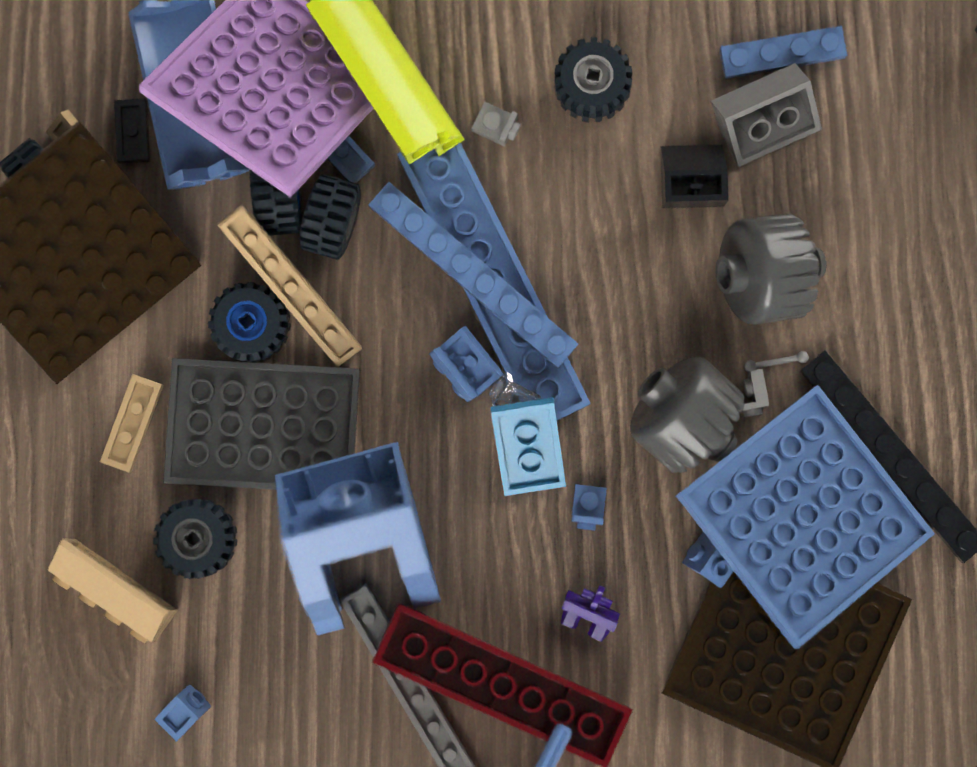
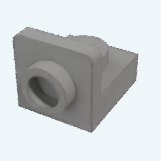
[471,101,521,147]
[737,369,770,418]

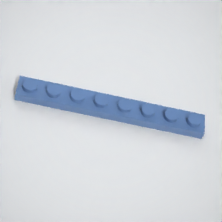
[368,182,578,369]

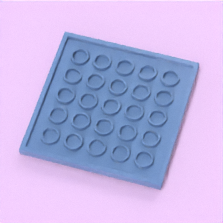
[676,385,935,649]

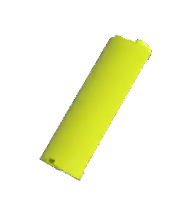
[306,0,465,165]

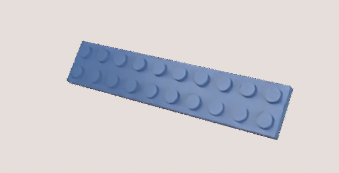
[397,143,591,421]

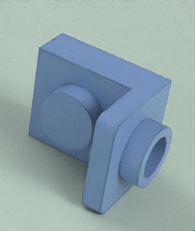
[571,484,607,531]
[154,685,211,742]

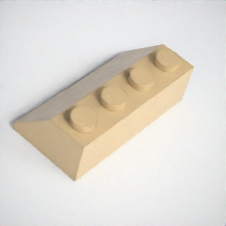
[48,538,178,643]

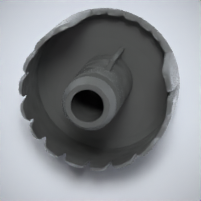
[715,214,827,325]
[630,357,744,473]

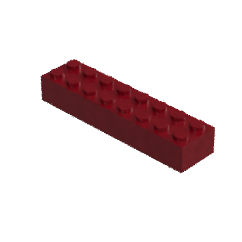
[372,602,633,767]

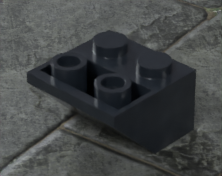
[660,145,728,208]

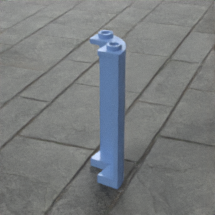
[128,0,250,190]

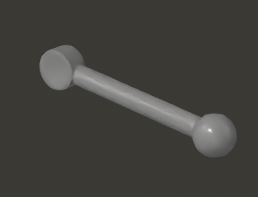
[744,351,809,372]

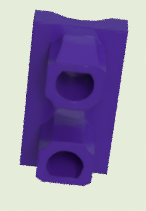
[561,585,620,642]

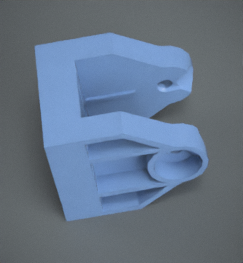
[275,442,441,635]

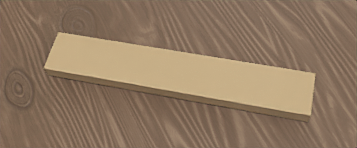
[218,204,362,367]

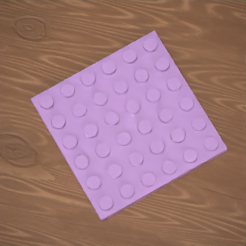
[139,0,374,198]

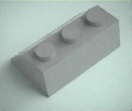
[711,63,822,167]

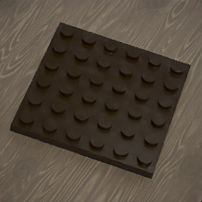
[0,121,202,385]
[661,571,912,767]

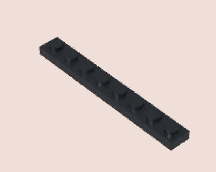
[800,350,977,563]

